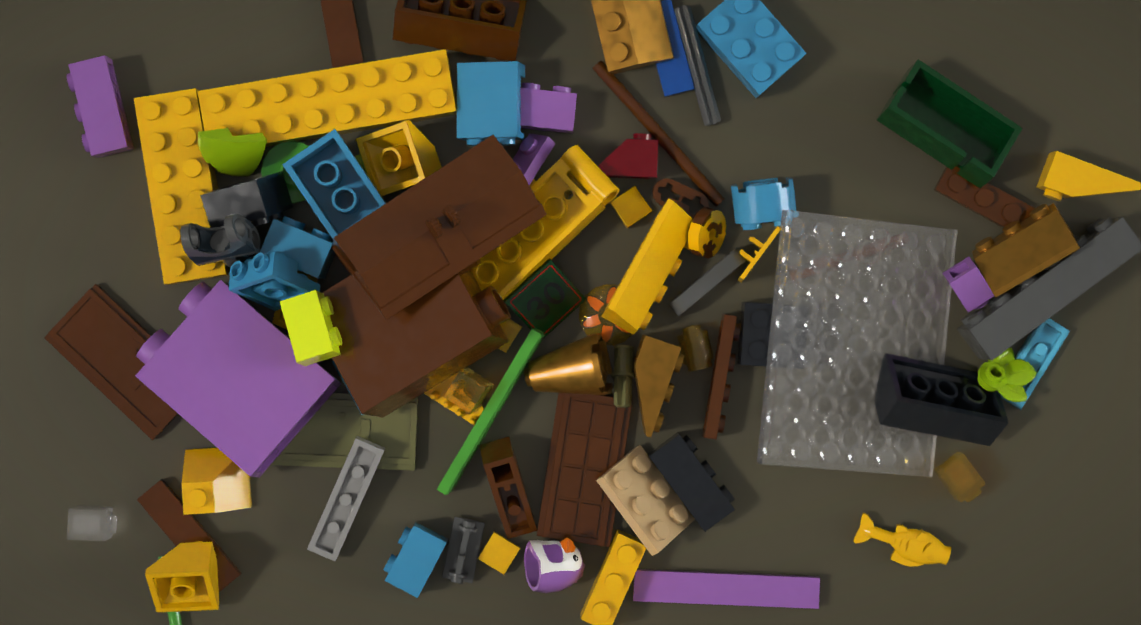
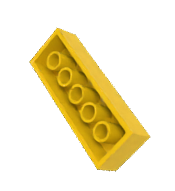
[134,88,230,285]

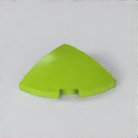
[198,128,267,176]

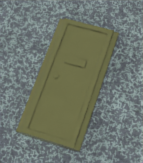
[271,393,418,471]

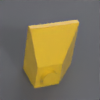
[356,120,442,196]
[181,447,252,515]
[145,541,219,612]

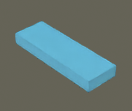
[1000,318,1070,410]

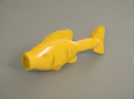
[853,512,952,567]

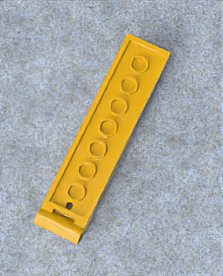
[470,145,620,300]

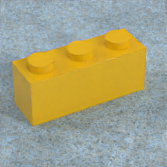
[580,529,646,625]

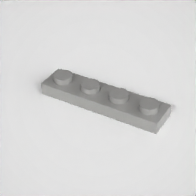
[307,436,385,562]

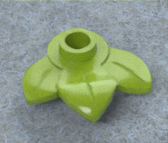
[977,348,1037,402]

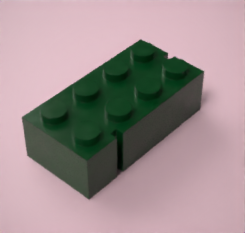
[877,59,1023,188]

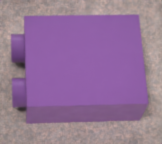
[135,280,342,478]

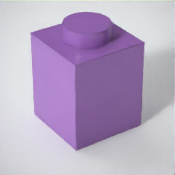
[942,256,994,313]

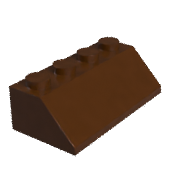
[393,0,527,61]

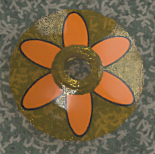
[579,284,633,345]

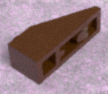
[479,437,537,539]

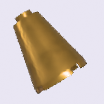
[524,333,613,395]

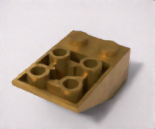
[633,334,684,438]

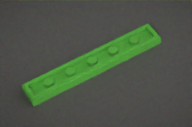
[436,328,545,495]

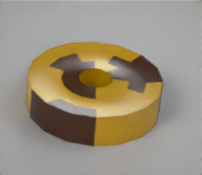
[688,207,726,259]

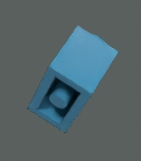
[383,522,448,598]

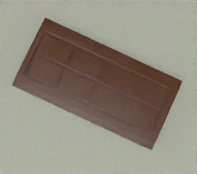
[44,284,178,440]
[537,393,633,547]

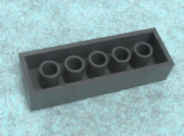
[957,216,1141,361]

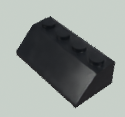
[874,353,1008,446]

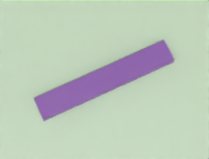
[633,569,820,609]

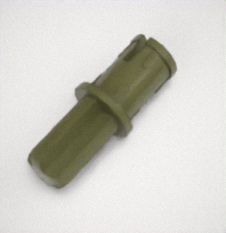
[611,345,635,408]

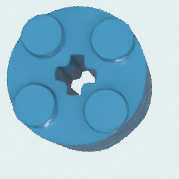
[731,177,797,230]

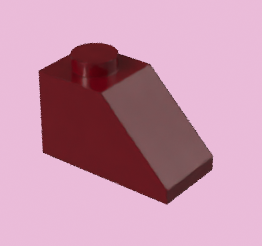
[598,133,658,179]

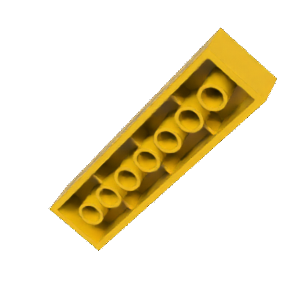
[197,49,457,147]

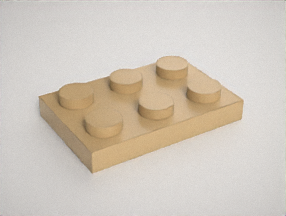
[596,445,695,556]

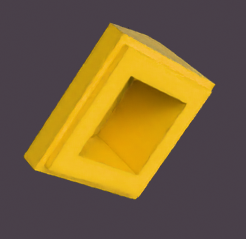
[610,186,652,228]

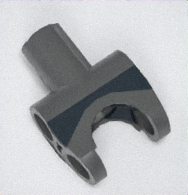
[180,213,261,268]

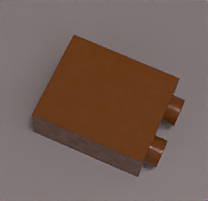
[322,259,511,418]

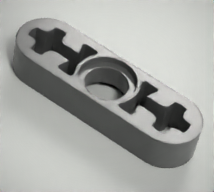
[669,247,746,316]

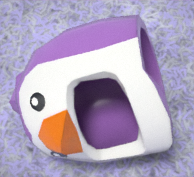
[524,538,585,593]

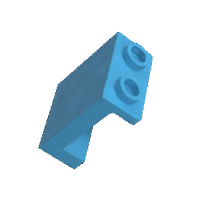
[457,61,525,146]

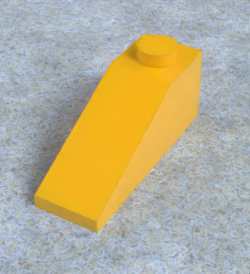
[1036,151,1141,201]

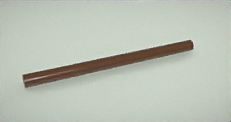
[592,61,725,207]

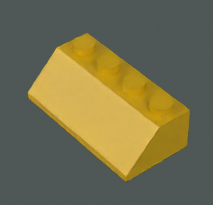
[601,198,693,335]

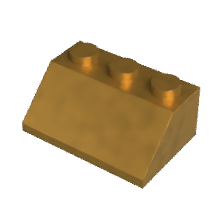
[591,0,674,74]
[972,203,1080,297]

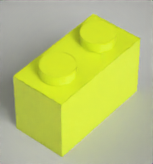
[279,290,342,366]

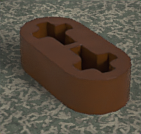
[652,178,709,218]

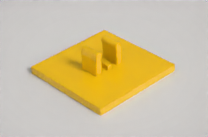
[738,226,781,283]

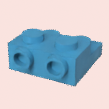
[229,251,320,311]

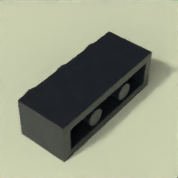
[648,432,735,532]

